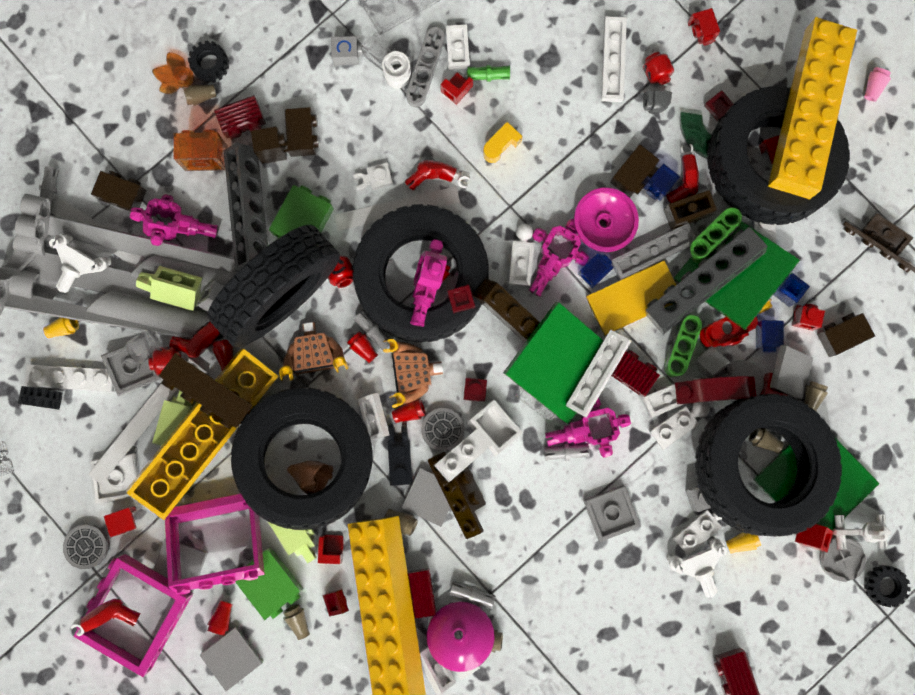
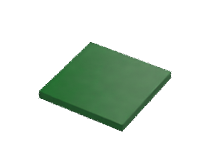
[674,218,800,330]
[503,302,604,424]
[753,438,880,530]

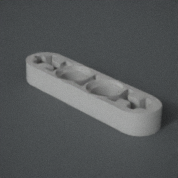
[406,27,445,107]

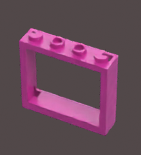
[165,494,265,594]
[73,554,194,677]

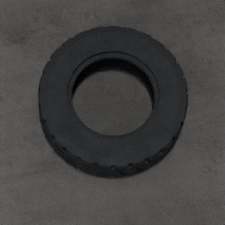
[707,86,850,225]
[352,204,489,343]
[208,225,340,348]
[231,387,373,530]
[695,394,842,537]

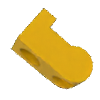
[483,122,523,163]

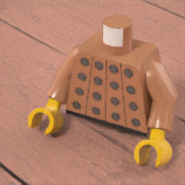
[279,322,349,381]
[383,339,443,408]

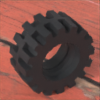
[188,41,229,83]
[18,386,63,410]
[864,565,911,607]

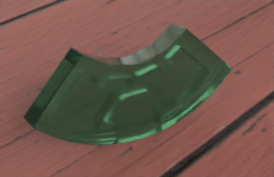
[679,112,711,159]

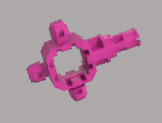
[130,194,218,246]
[528,219,590,297]
[410,239,447,327]
[545,398,631,458]

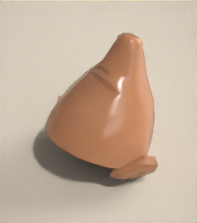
[287,461,334,495]

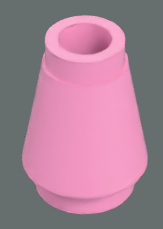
[864,67,891,102]

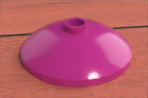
[574,188,639,252]
[427,602,494,672]

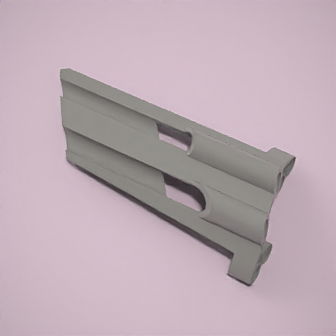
[0,194,237,339]

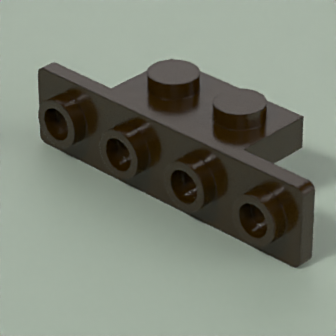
[841,212,915,273]
[428,452,486,539]

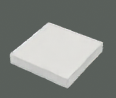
[90,453,138,504]

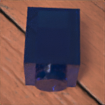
[644,163,680,201]
[578,252,614,289]
[774,273,810,307]
[756,320,784,353]

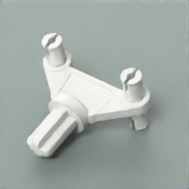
[49,234,111,293]
[833,514,892,550]
[667,536,728,597]

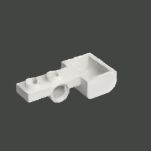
[434,400,523,482]

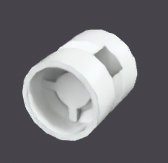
[382,51,411,88]

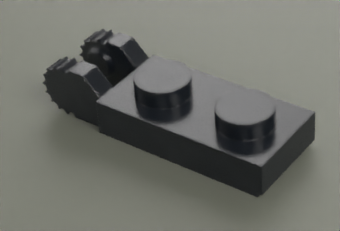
[388,423,412,486]

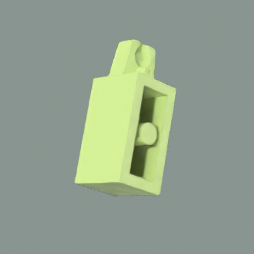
[136,266,202,311]
[152,390,193,446]
[268,522,317,563]

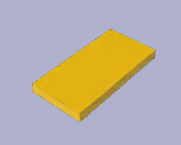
[586,260,676,336]

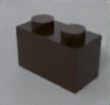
[285,107,319,157]
[250,126,288,164]
[610,144,660,198]
[91,170,147,212]
[663,190,717,230]
[817,312,875,357]

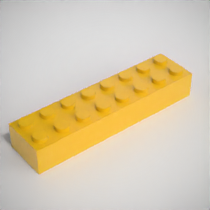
[768,17,857,199]
[126,348,278,520]
[347,516,426,695]

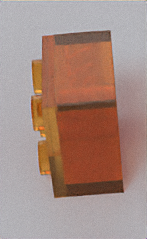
[173,130,228,171]

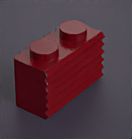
[214,95,266,139]
[611,350,660,397]
[407,568,436,619]
[714,647,760,695]

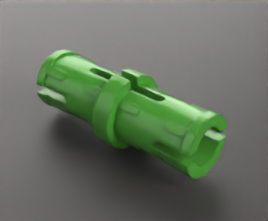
[467,64,510,82]

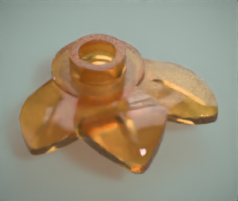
[152,52,194,94]

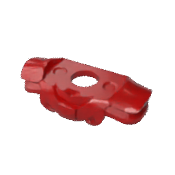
[700,316,758,347]

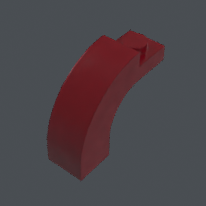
[675,376,756,404]

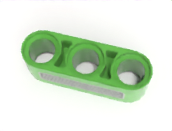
[690,208,742,264]
[664,315,702,377]

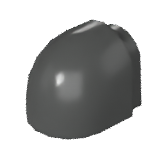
[643,90,672,114]

